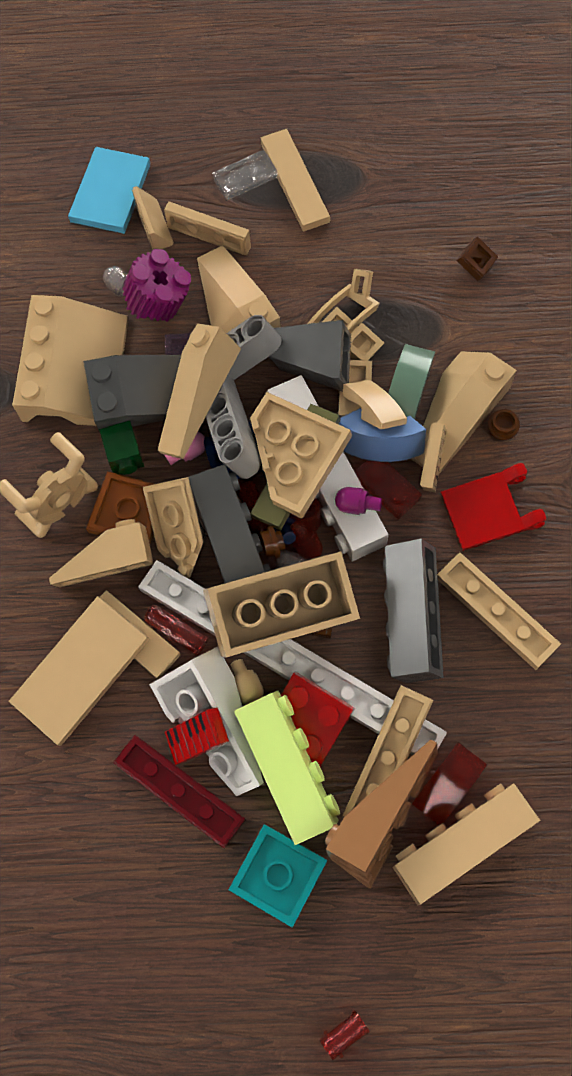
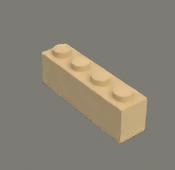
[392,783,541,905]

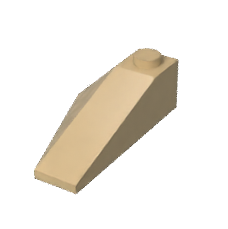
[157,324,241,459]
[411,351,517,474]

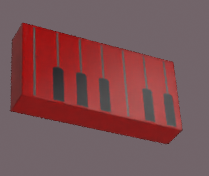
[165,707,229,765]

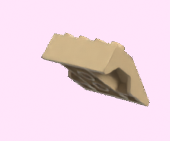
[12,295,128,426]

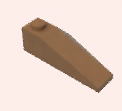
[325,739,438,889]

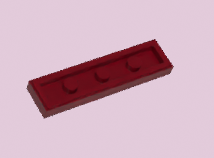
[113,735,246,849]

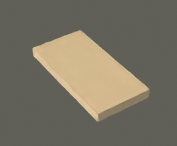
[8,596,150,746]

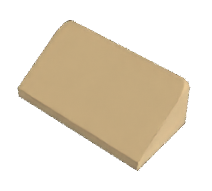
[132,186,174,250]

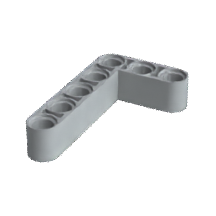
[206,315,282,479]

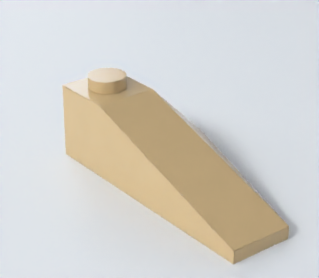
[197,245,281,333]

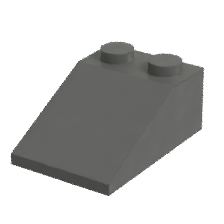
[83,355,181,432]

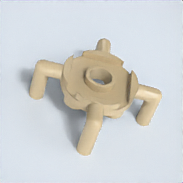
[0,432,98,538]

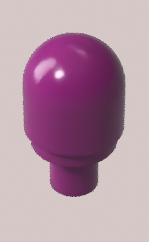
[335,487,382,515]

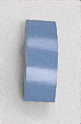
[339,408,426,462]

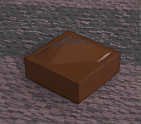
[456,236,498,281]

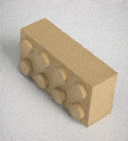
[203,551,360,657]

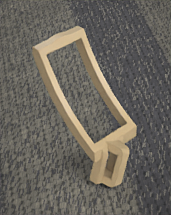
[307,269,379,333]

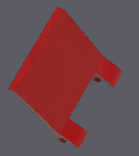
[441,463,546,551]

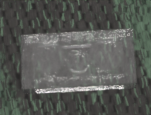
[213,149,277,201]

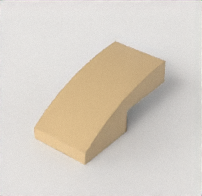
[322,307,384,361]
[342,379,407,430]

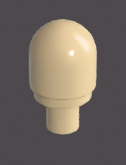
[230,659,264,705]

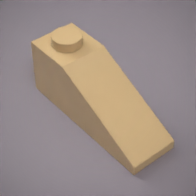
[49,519,154,588]

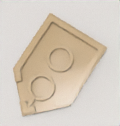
[143,477,203,578]

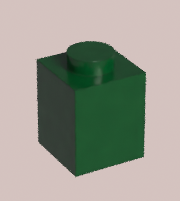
[99,421,144,475]

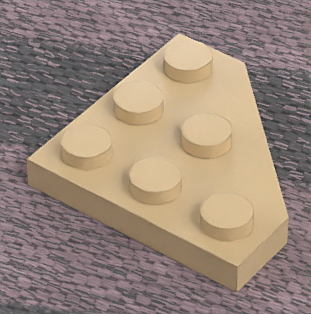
[250,392,352,518]

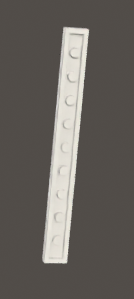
[138,560,447,755]

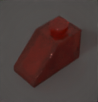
[412,742,487,826]

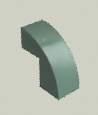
[388,344,435,419]

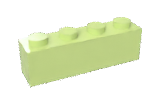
[234,690,340,845]

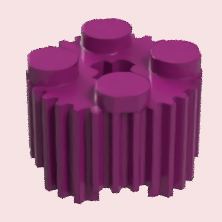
[122,249,191,322]

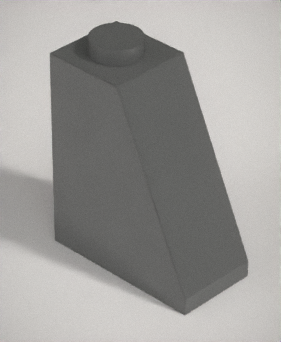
[269,320,351,392]

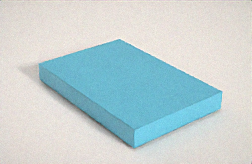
[68,147,151,234]

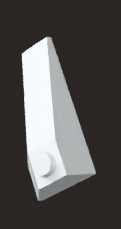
[149,647,264,796]

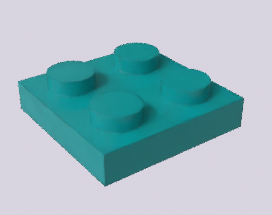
[228,824,327,928]

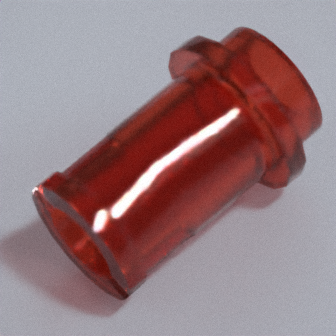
[319,1010,370,1060]

